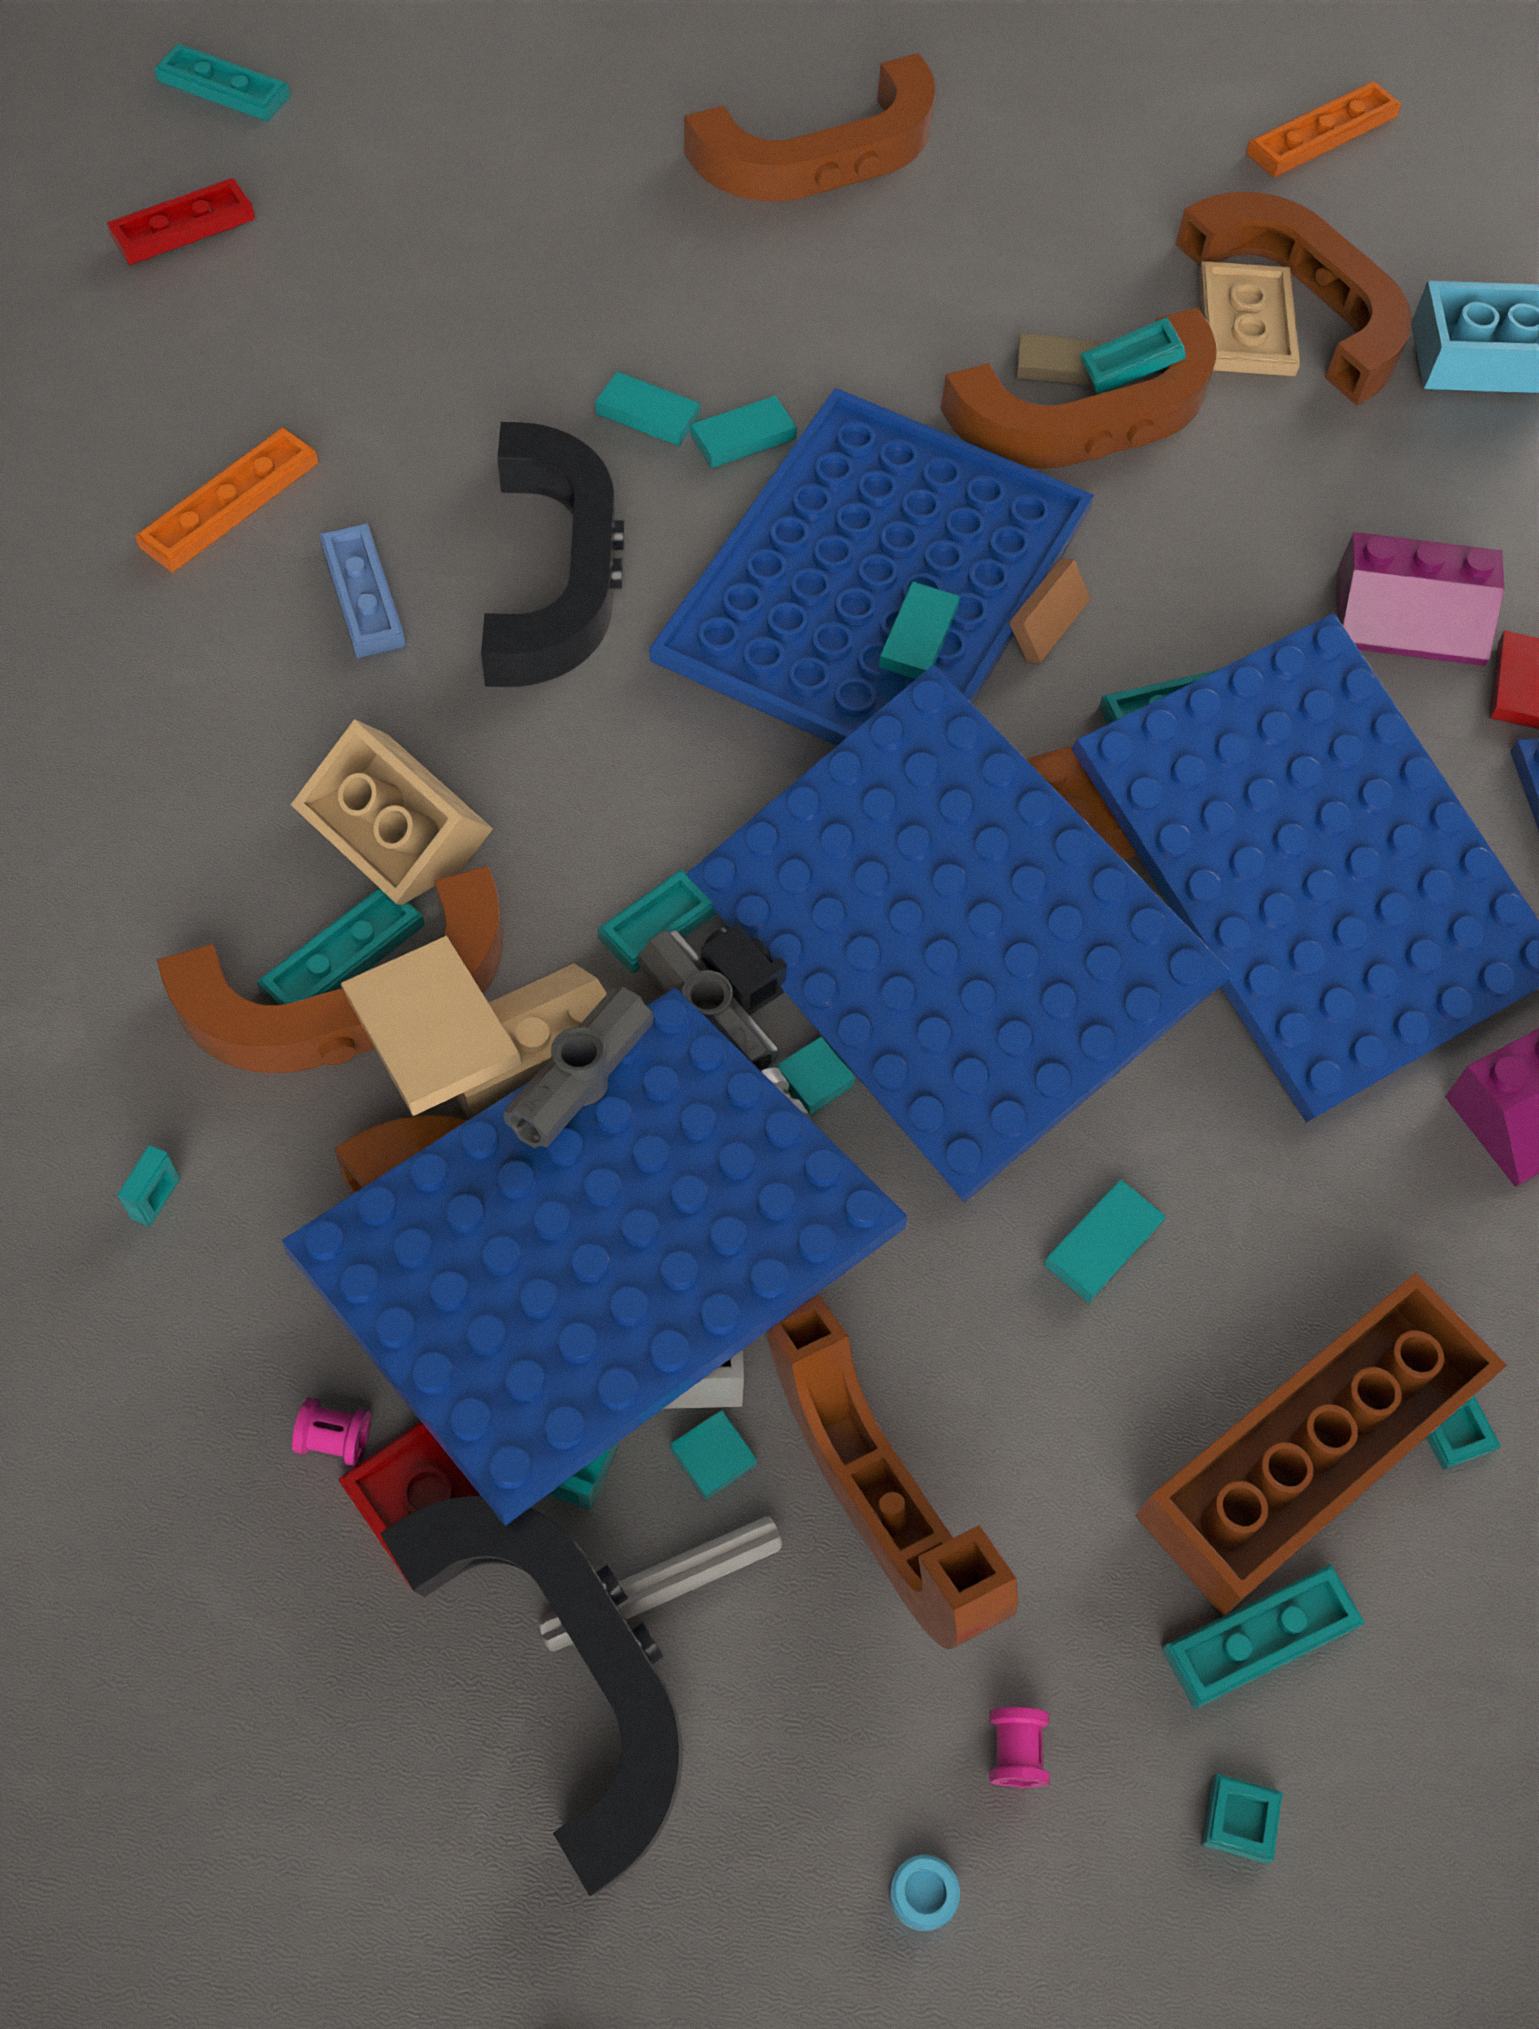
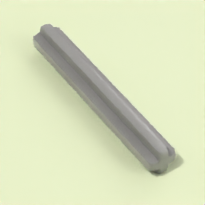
[538,1517,782,1651]

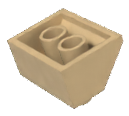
[290,719,493,905]
[455,964,607,1120]

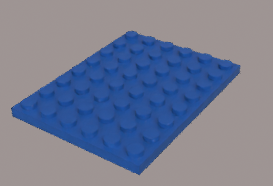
[649,388,1094,746]
[1071,613,1539,1123]
[685,664,1231,1203]
[282,987,907,1526]

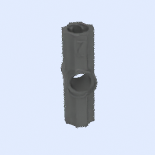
[637,930,778,1071]
[503,987,653,1149]

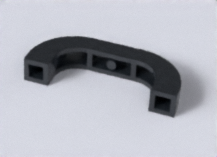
[481,422,625,687]
[380,1496,683,1897]

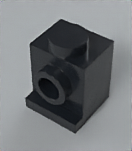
[701,924,787,1015]

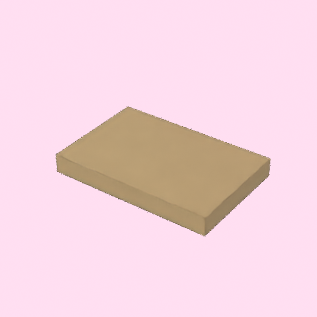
[1198,261,1300,376]
[341,936,522,1116]

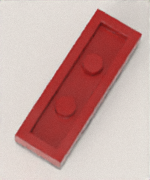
[107,178,255,265]

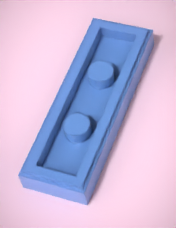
[319,523,406,659]

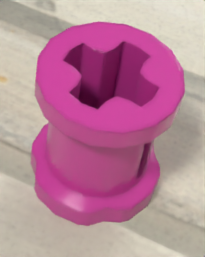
[292,1397,372,1466]
[989,1707,1050,1788]

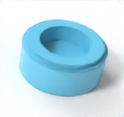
[889,1855,960,1931]

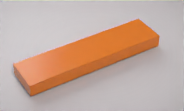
[1246,81,1402,178]
[135,427,319,573]

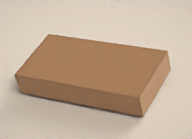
[1009,559,1091,663]

